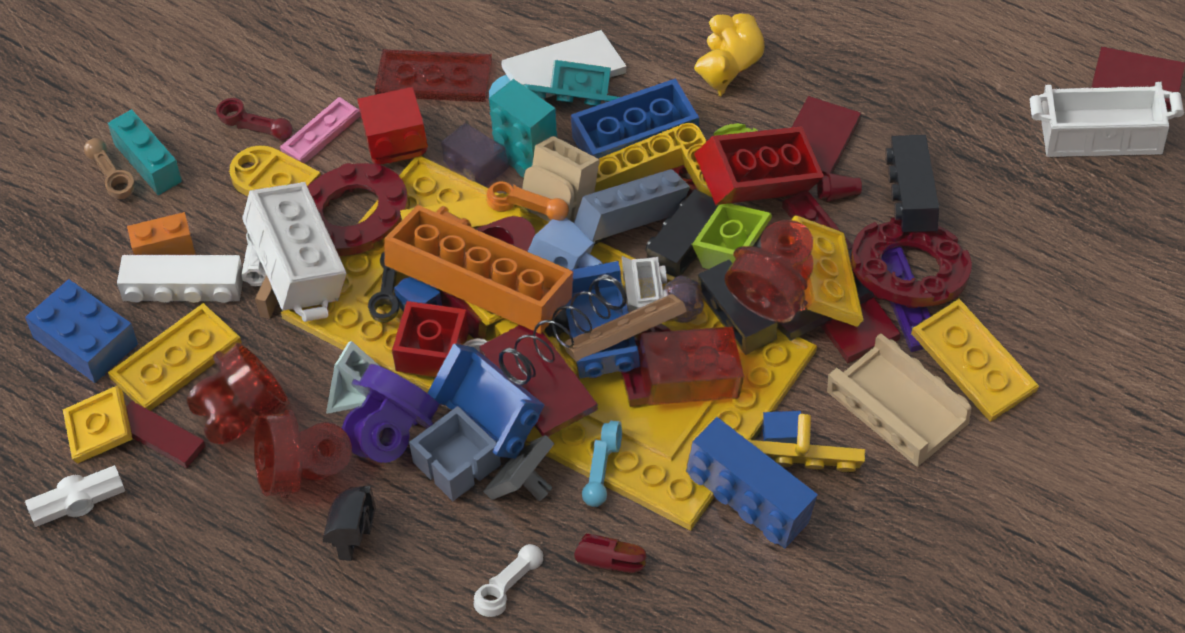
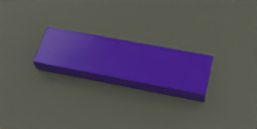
[881,246,931,352]

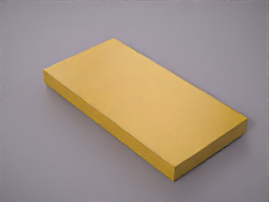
[789,215,863,327]
[911,299,1039,422]
[108,303,242,411]

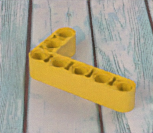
[594,123,712,197]

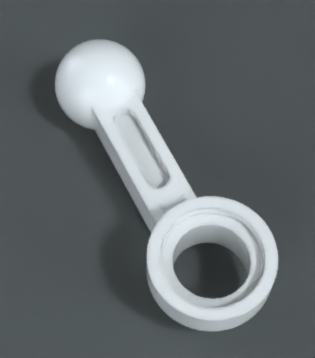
[474,544,543,617]

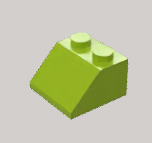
[692,203,772,269]

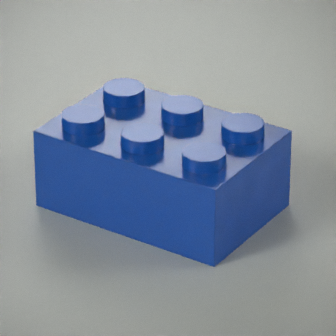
[25,279,138,383]

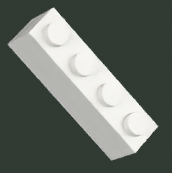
[117,255,243,303]

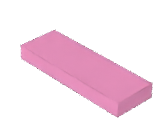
[280,97,360,164]

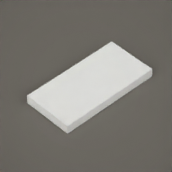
[502,30,627,99]

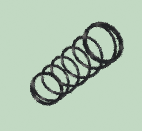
[499,274,627,385]

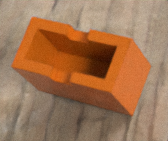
[127,212,196,255]

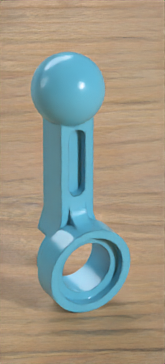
[582,420,622,507]

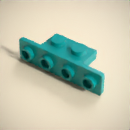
[523,60,620,106]

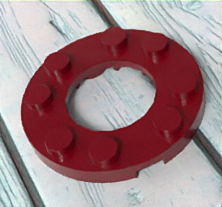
[307,163,410,256]
[851,217,972,308]

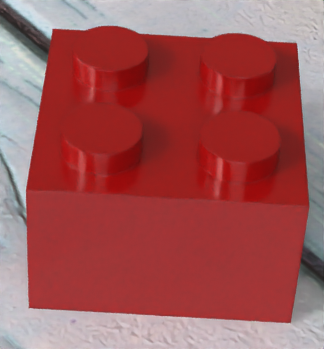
[392,301,469,377]

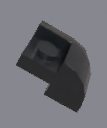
[323,486,376,561]

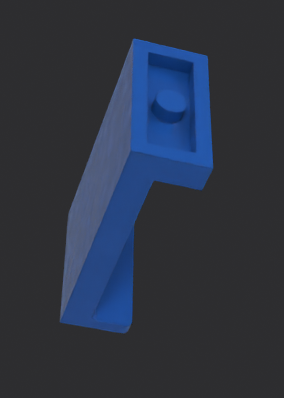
[565,261,640,378]
[428,344,545,459]

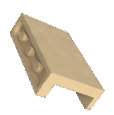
[827,334,971,467]

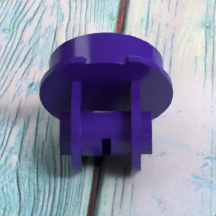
[342,364,439,463]

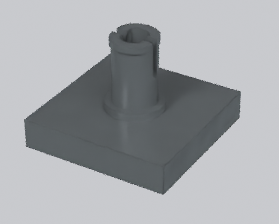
[483,435,554,501]

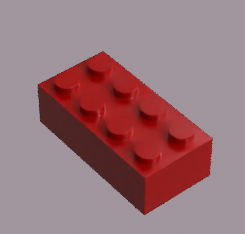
[694,126,824,205]

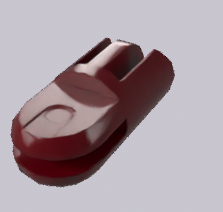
[574,533,647,573]

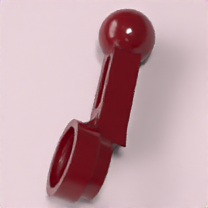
[216,98,293,140]

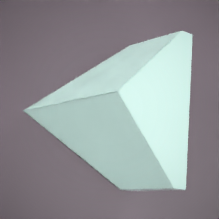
[326,341,380,414]

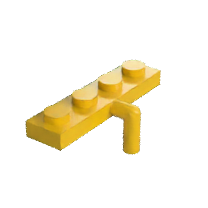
[748,414,865,472]

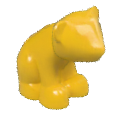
[694,13,765,97]

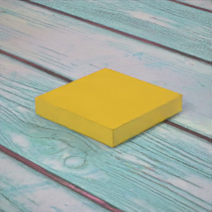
[63,385,132,464]

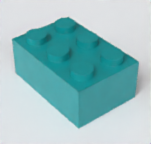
[489,79,557,178]

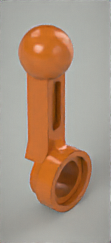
[486,181,569,221]

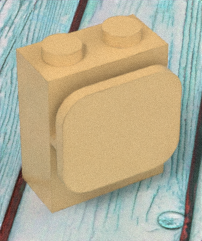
[522,136,599,222]

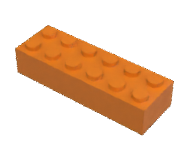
[384,205,573,334]

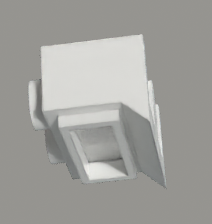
[622,256,669,313]

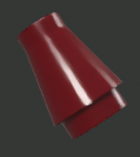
[817,173,862,202]

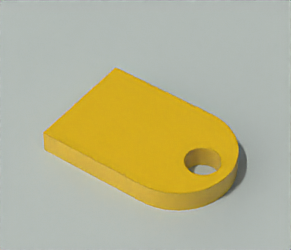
[229,146,321,197]

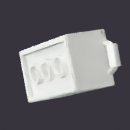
[1030,82,1184,157]
[242,182,347,322]

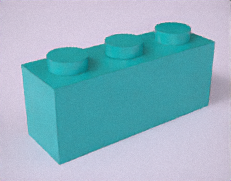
[108,109,182,195]

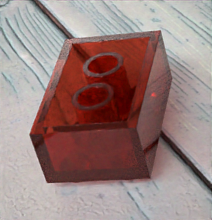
[639,326,744,405]

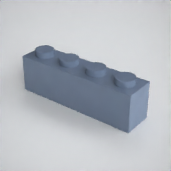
[574,169,690,242]

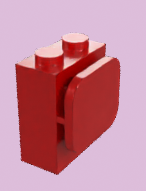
[357,87,428,164]

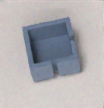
[409,406,501,501]

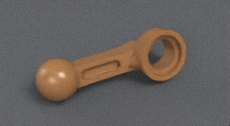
[84,138,135,199]

